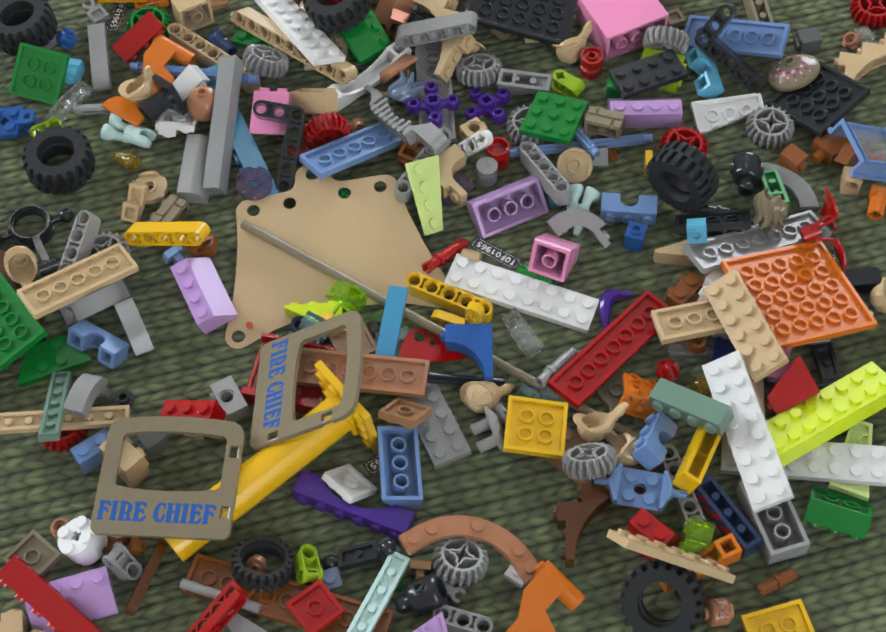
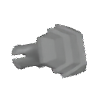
[470,405,506,454]

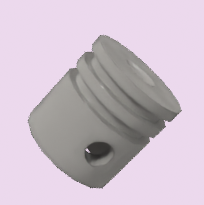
[476,157,498,187]

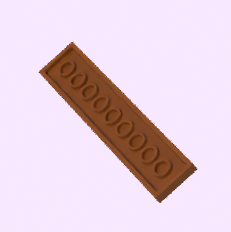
[181,553,395,632]

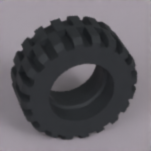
[0,0,58,56]
[302,0,372,34]
[22,125,96,195]
[646,141,719,212]
[619,559,705,632]

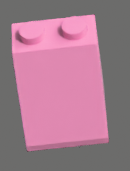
[249,87,292,136]
[528,233,581,283]

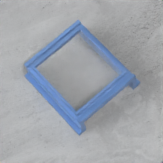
[827,118,886,182]

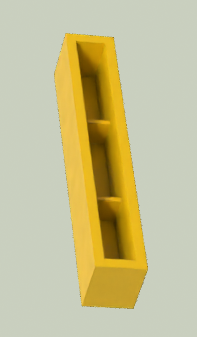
[672,397,721,495]

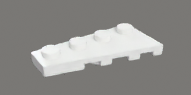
[690,93,764,134]

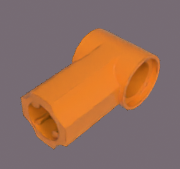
[866,183,886,220]

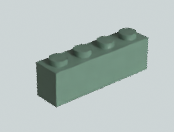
[648,378,734,436]

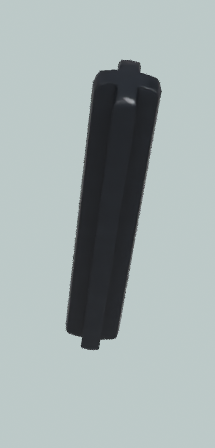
[427,372,505,387]

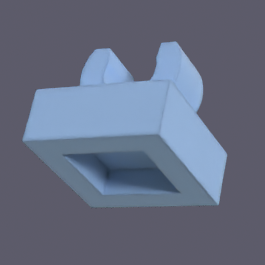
[162,246,184,264]

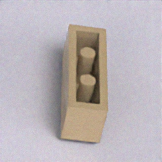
[291,88,339,116]

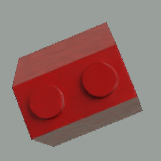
[764,356,820,415]
[627,508,684,561]

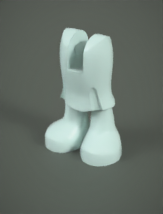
[101,113,157,148]
[565,183,601,236]

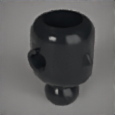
[730,152,764,197]
[394,575,448,614]

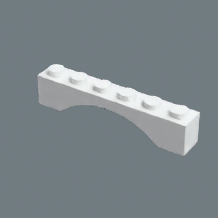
[327,42,411,113]

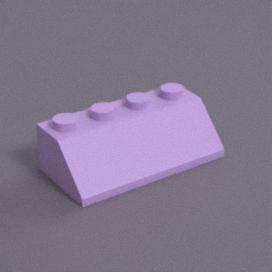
[607,97,683,128]
[465,176,549,239]
[170,257,238,335]
[25,566,119,632]

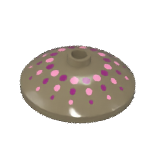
[768,53,820,92]

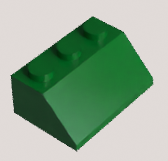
[340,6,392,64]
[803,485,873,540]

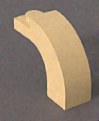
[439,144,468,207]

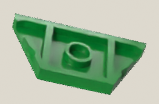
[18,335,92,388]

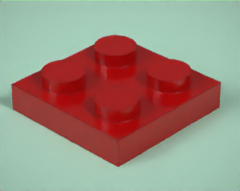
[285,579,345,632]

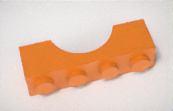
[659,533,743,594]

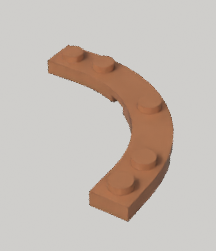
[398,515,538,585]

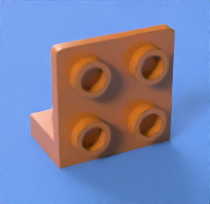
[618,372,658,420]

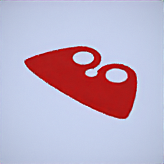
[399,328,468,362]

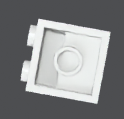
[155,108,198,138]

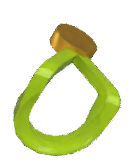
[322,300,351,321]

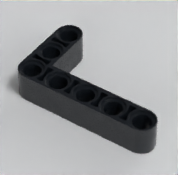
[694,3,767,94]
[253,100,306,193]

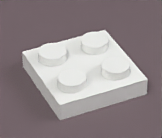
[321,464,377,504]

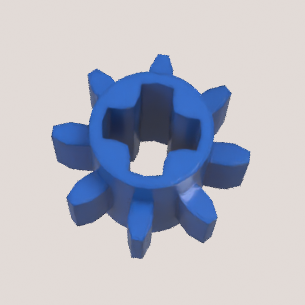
[56,28,77,50]

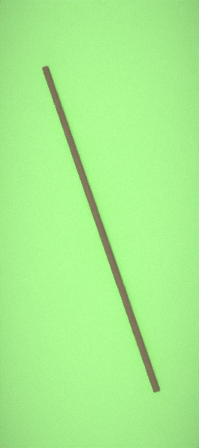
[240,220,640,440]

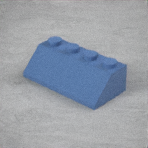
[377,426,423,510]

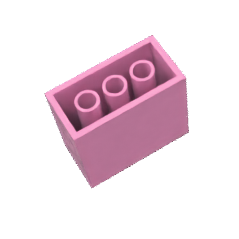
[576,0,669,61]

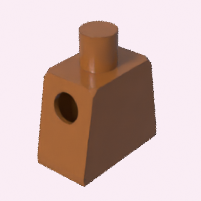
[810,132,850,165]

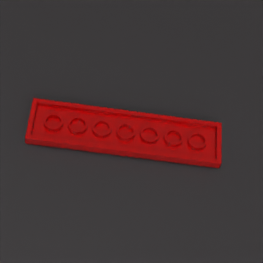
[547,290,670,409]

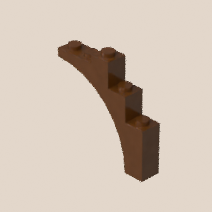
[553,465,656,568]

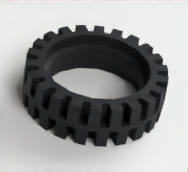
[231,534,294,593]

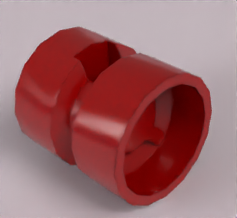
[579,46,603,80]
[486,137,510,171]

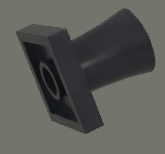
[136,74,188,124]

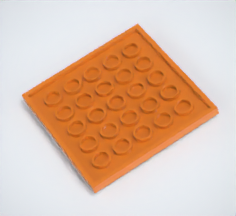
[720,241,878,350]

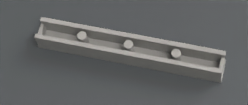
[202,55,244,195]

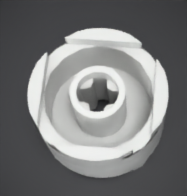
[57,516,107,566]

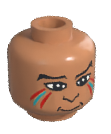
[701,597,734,627]

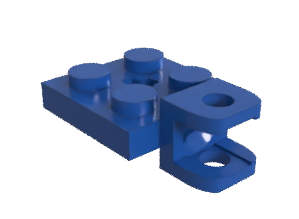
[0,106,41,140]

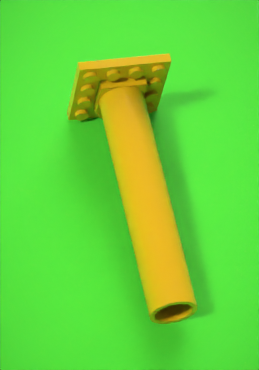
[164,360,378,562]

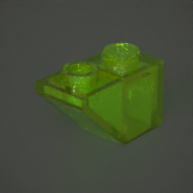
[325,281,368,313]
[678,516,715,554]

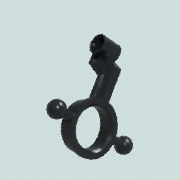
[0,205,74,278]

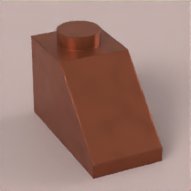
[384,8,409,43]

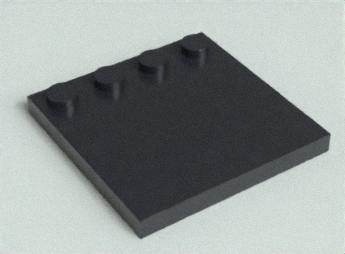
[767,60,871,138]

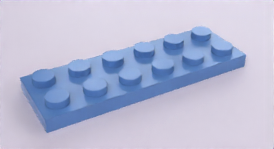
[684,15,791,59]
[299,122,404,180]

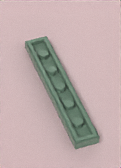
[37,371,73,442]

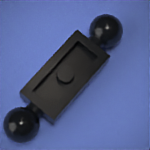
[322,540,396,571]

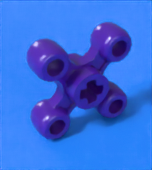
[407,81,460,128]
[465,87,511,125]

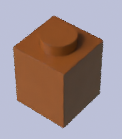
[834,142,868,169]
[777,143,809,174]

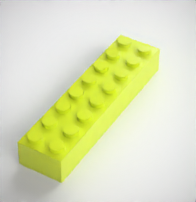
[766,361,886,467]

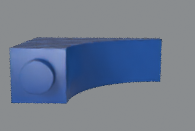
[441,324,493,382]

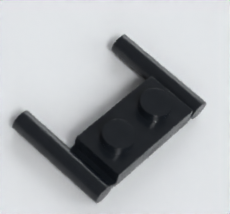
[792,339,842,390]

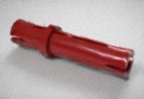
[421,237,468,274]

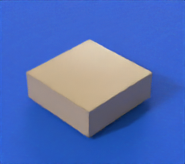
[461,248,483,261]

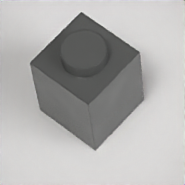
[793,26,823,54]
[136,433,170,459]

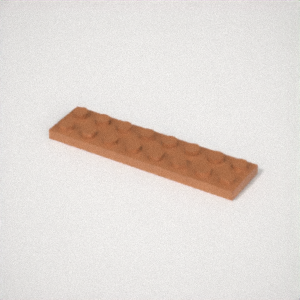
[296,347,430,399]

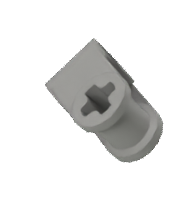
[102,542,143,581]

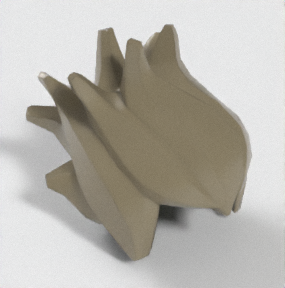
[752,187,789,231]

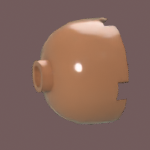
[186,86,215,122]

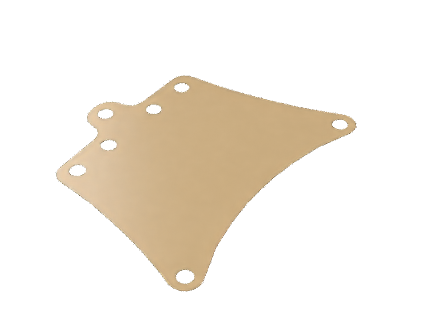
[225,165,453,349]

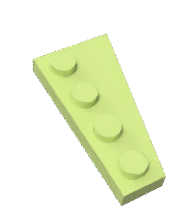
[405,155,443,236]
[828,421,873,502]

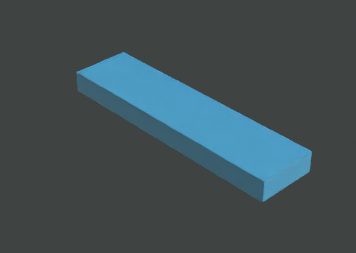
[375,285,408,357]

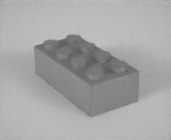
[736,481,811,565]

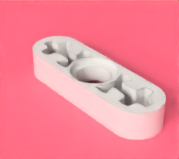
[456,130,493,159]

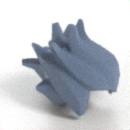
[386,71,425,110]

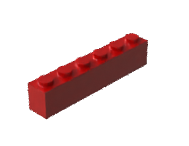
[0,555,103,632]

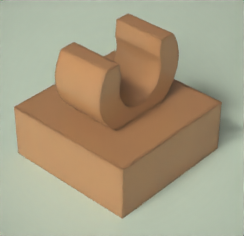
[410,560,433,580]

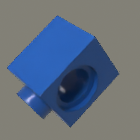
[623,221,648,253]

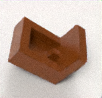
[187,235,218,258]

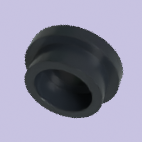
[114,390,134,407]

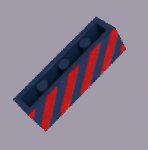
[694,475,763,560]

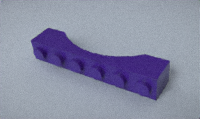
[292,470,416,541]

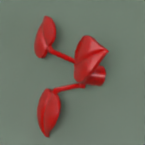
[799,188,846,273]

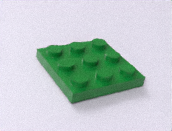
[9,42,71,106]
[519,90,589,146]

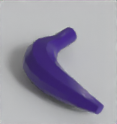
[599,289,632,329]

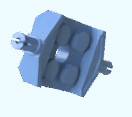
[594,463,687,512]

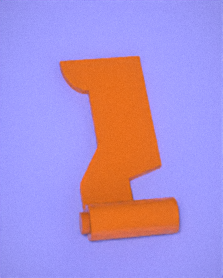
[102,34,197,128]
[505,560,585,632]

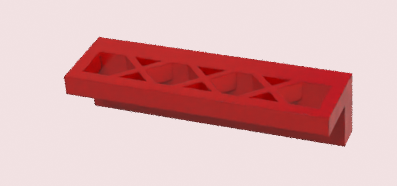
[187,579,250,632]

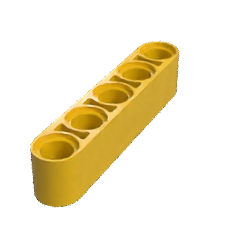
[123,221,211,246]
[406,272,493,324]

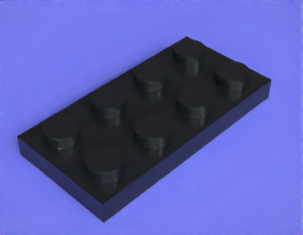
[608,49,688,100]
[674,210,751,236]

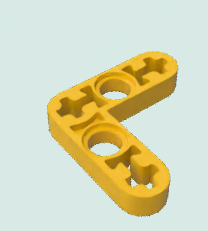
[430,301,485,328]

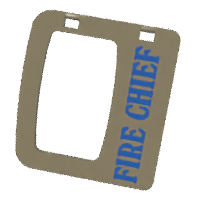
[250,311,364,451]
[90,416,245,541]

